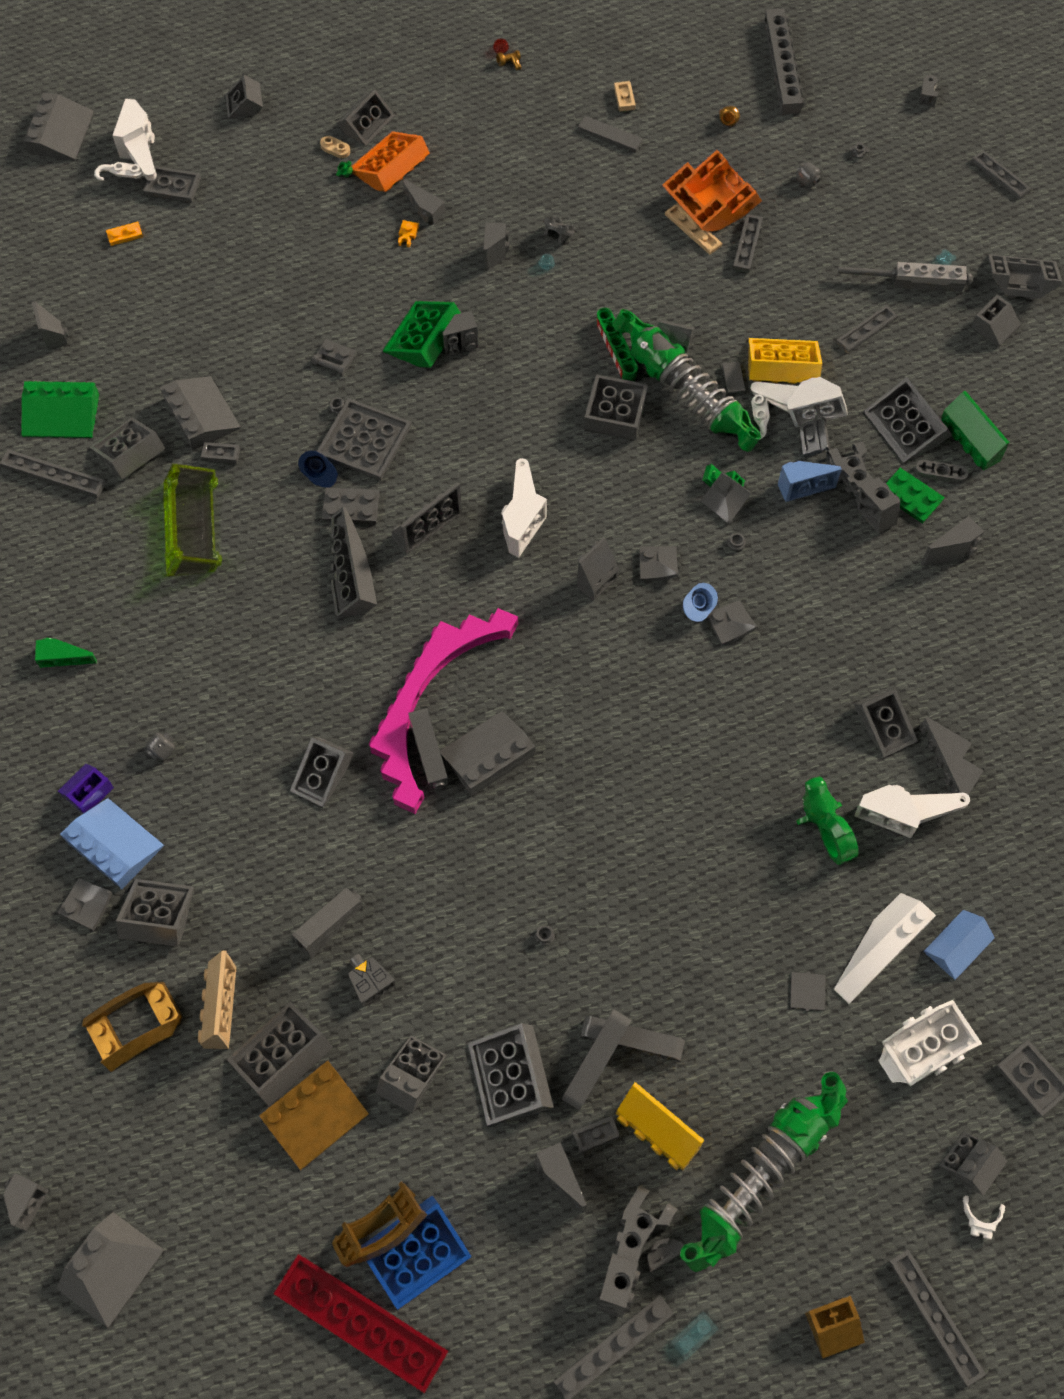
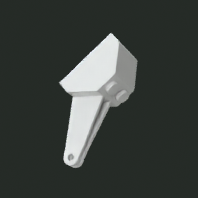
[501,458,547,558]
[854,785,970,838]

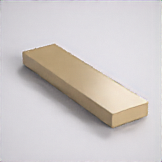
[665,204,722,255]

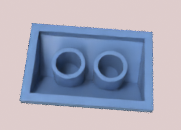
[923,910,995,980]

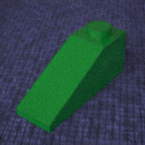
[35,638,97,668]

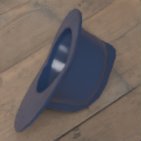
[298,450,337,488]

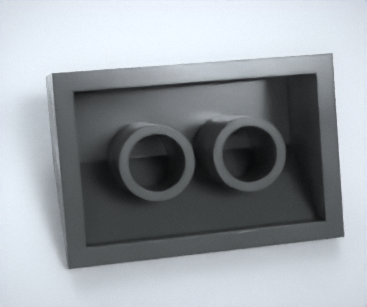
[336,89,395,146]

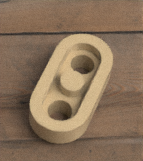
[320,136,350,158]

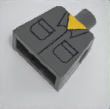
[348,954,396,1007]

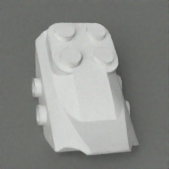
[879,1000,982,1086]

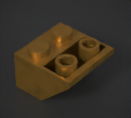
[805,1296,865,1359]

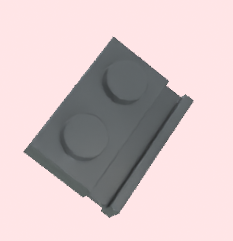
[799,417,830,458]

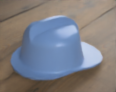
[683,583,718,622]

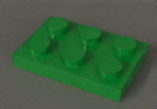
[886,468,945,524]

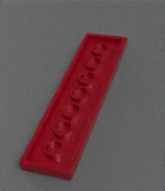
[274,1254,449,1393]

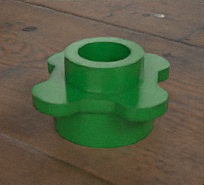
[336,161,353,178]

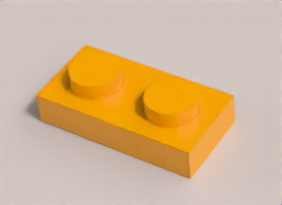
[106,222,143,246]

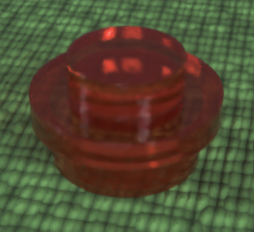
[493,38,509,53]

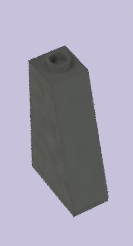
[408,708,448,790]
[292,888,363,959]

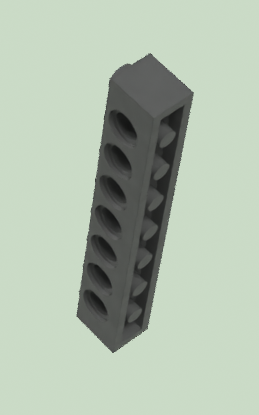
[764,8,804,115]

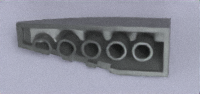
[331,507,377,618]

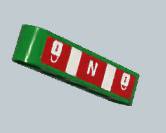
[597,308,638,382]

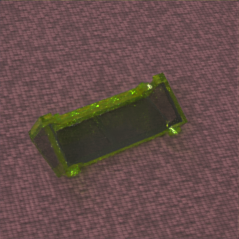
[163,463,222,577]

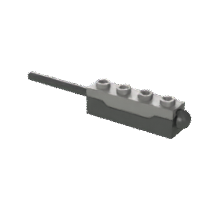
[837,262,973,292]

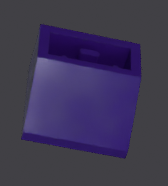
[58,764,114,814]

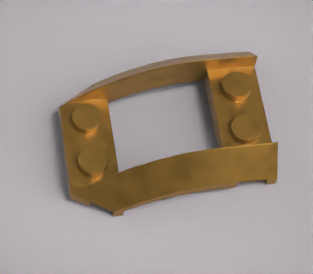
[82,982,183,1072]
[332,1181,428,1267]

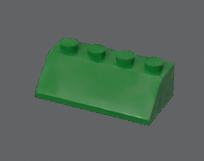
[941,391,1009,471]

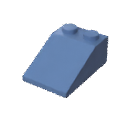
[778,461,841,502]

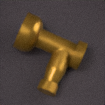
[496,50,522,71]

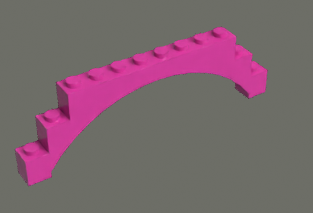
[369,608,518,814]

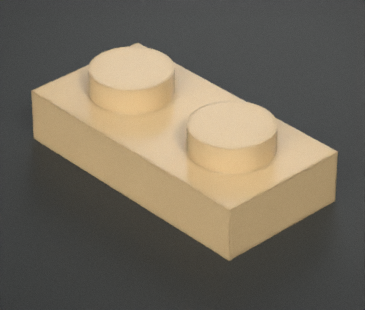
[614,81,635,112]

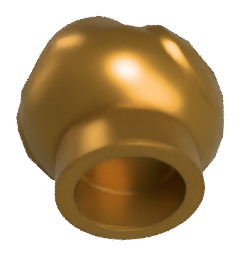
[719,106,740,126]

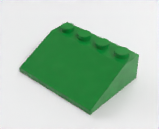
[383,301,461,368]
[21,381,99,438]

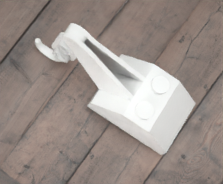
[95,99,157,181]
[751,377,848,439]

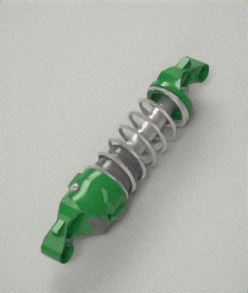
[680,1072,848,1272]

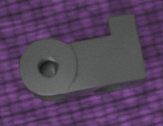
[919,75,938,107]

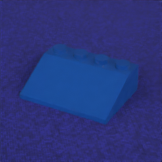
[361,1195,471,1310]

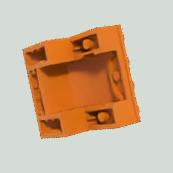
[662,150,762,231]

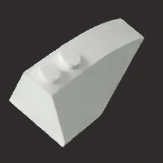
[834,893,936,1004]

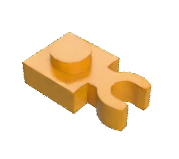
[398,220,419,248]

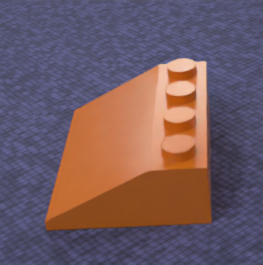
[352,132,430,192]

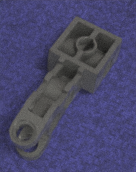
[826,442,900,534]
[596,1185,678,1318]

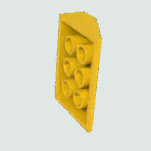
[748,338,822,384]
[616,1082,704,1171]

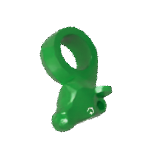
[796,776,858,865]

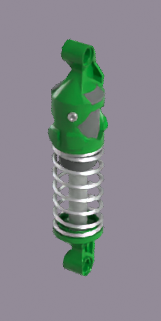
[612,309,761,452]

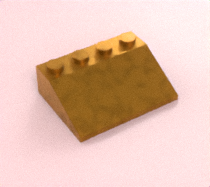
[259,1061,369,1170]

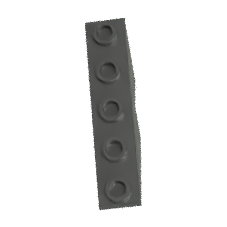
[920,716,984,802]

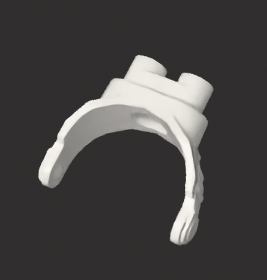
[963,1196,1005,1240]

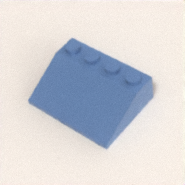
[60,798,164,890]

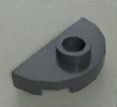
[647,1238,684,1273]

